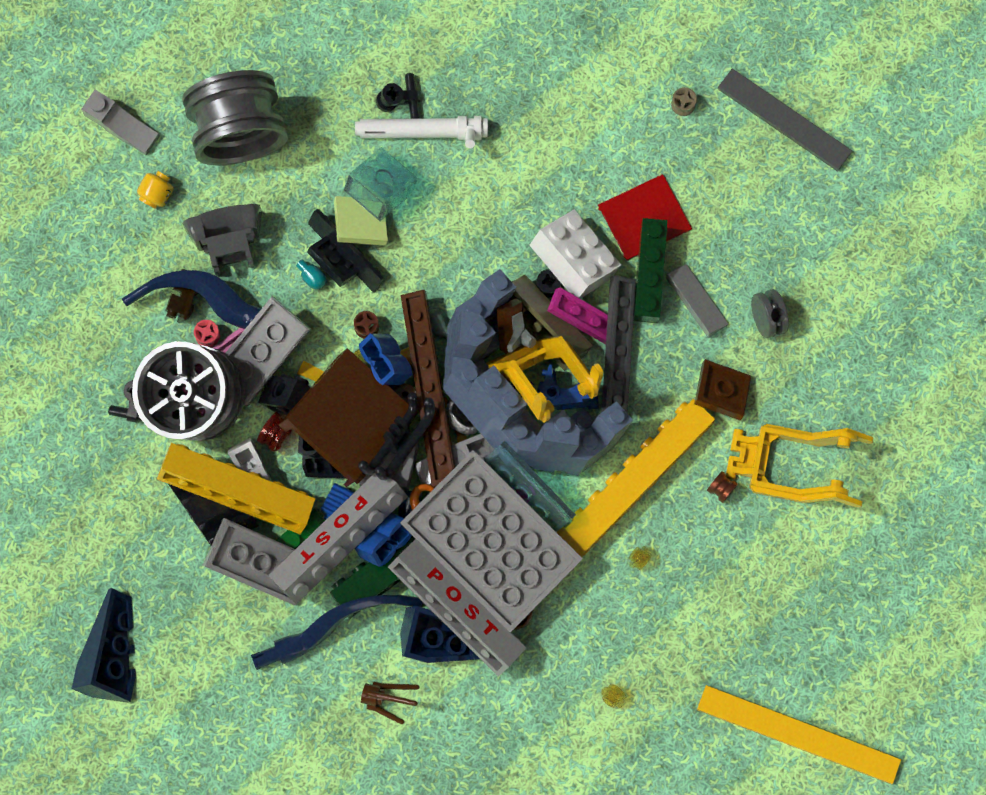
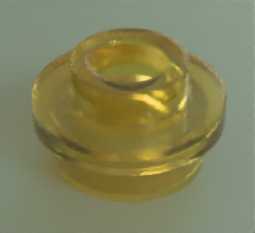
[628,546,652,570]
[601,684,626,708]

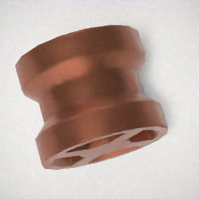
[354,311,379,339]
[707,471,738,503]

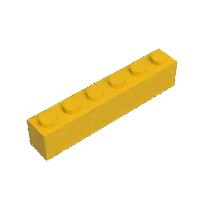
[157,443,315,535]

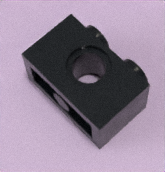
[258,374,311,415]

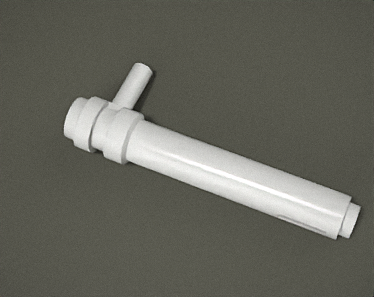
[355,116,488,148]

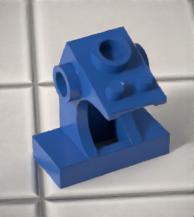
[537,364,599,410]

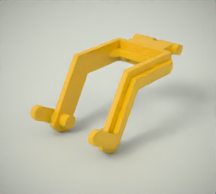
[486,336,603,423]
[726,424,874,507]

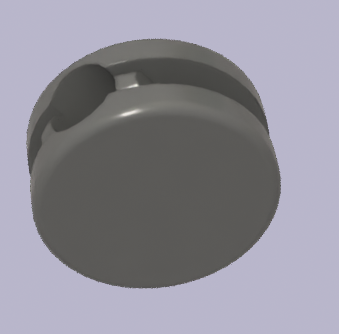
[751,289,789,338]

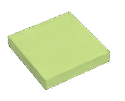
[334,196,388,246]

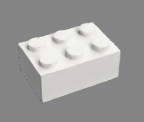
[530,209,621,299]

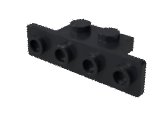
[307,209,384,293]

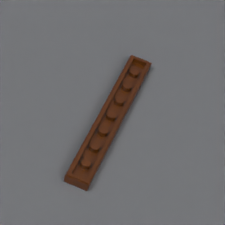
[401,290,456,488]

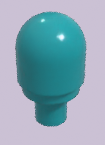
[296,259,326,290]

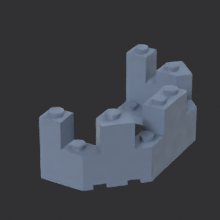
[443,269,633,476]

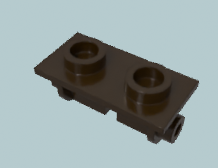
[165,269,198,323]

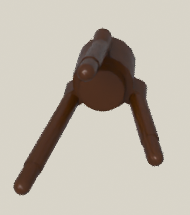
[361,681,420,724]

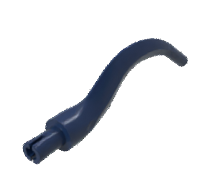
[122,270,262,329]
[251,595,423,670]

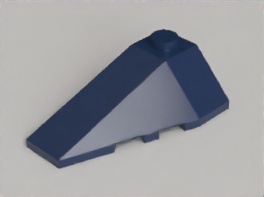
[71,588,136,703]
[400,606,480,663]

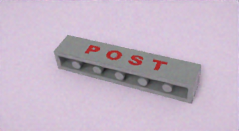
[268,473,408,604]
[388,539,526,677]

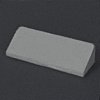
[666,265,728,338]

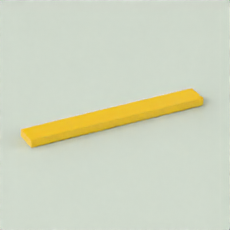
[697,685,901,785]

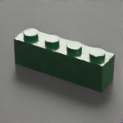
[633,218,668,323]
[330,536,415,619]

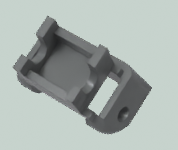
[182,204,262,276]

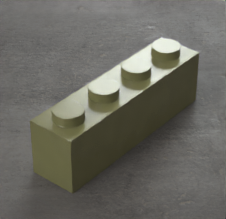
[509,275,593,371]

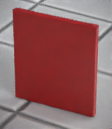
[598,174,692,260]

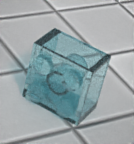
[344,147,418,221]

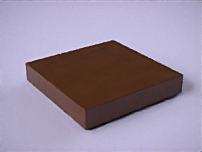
[694,359,751,421]

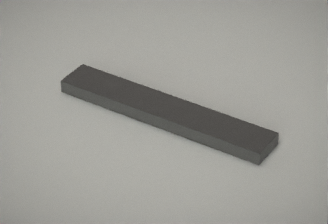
[718,68,852,172]
[601,275,636,414]

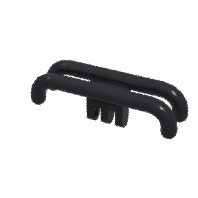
[358,392,435,481]

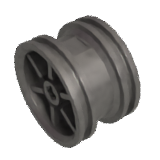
[182,70,288,166]
[132,341,245,441]

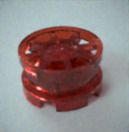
[257,412,292,453]

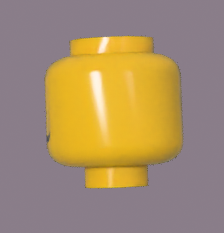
[137,171,174,209]

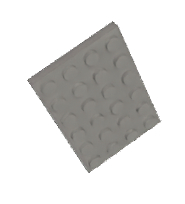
[400,450,583,633]

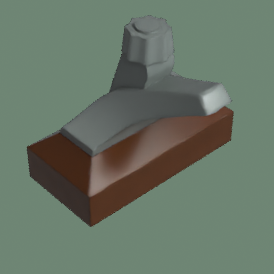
[497,298,536,354]

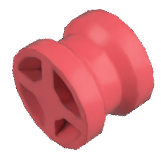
[194,319,220,347]

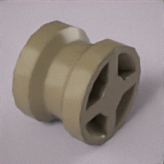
[671,87,697,116]

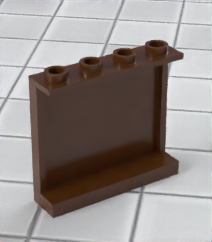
[279,348,409,487]

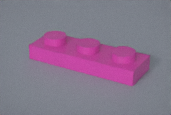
[547,287,608,345]

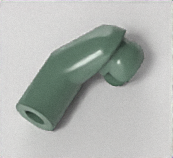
[430,309,448,339]

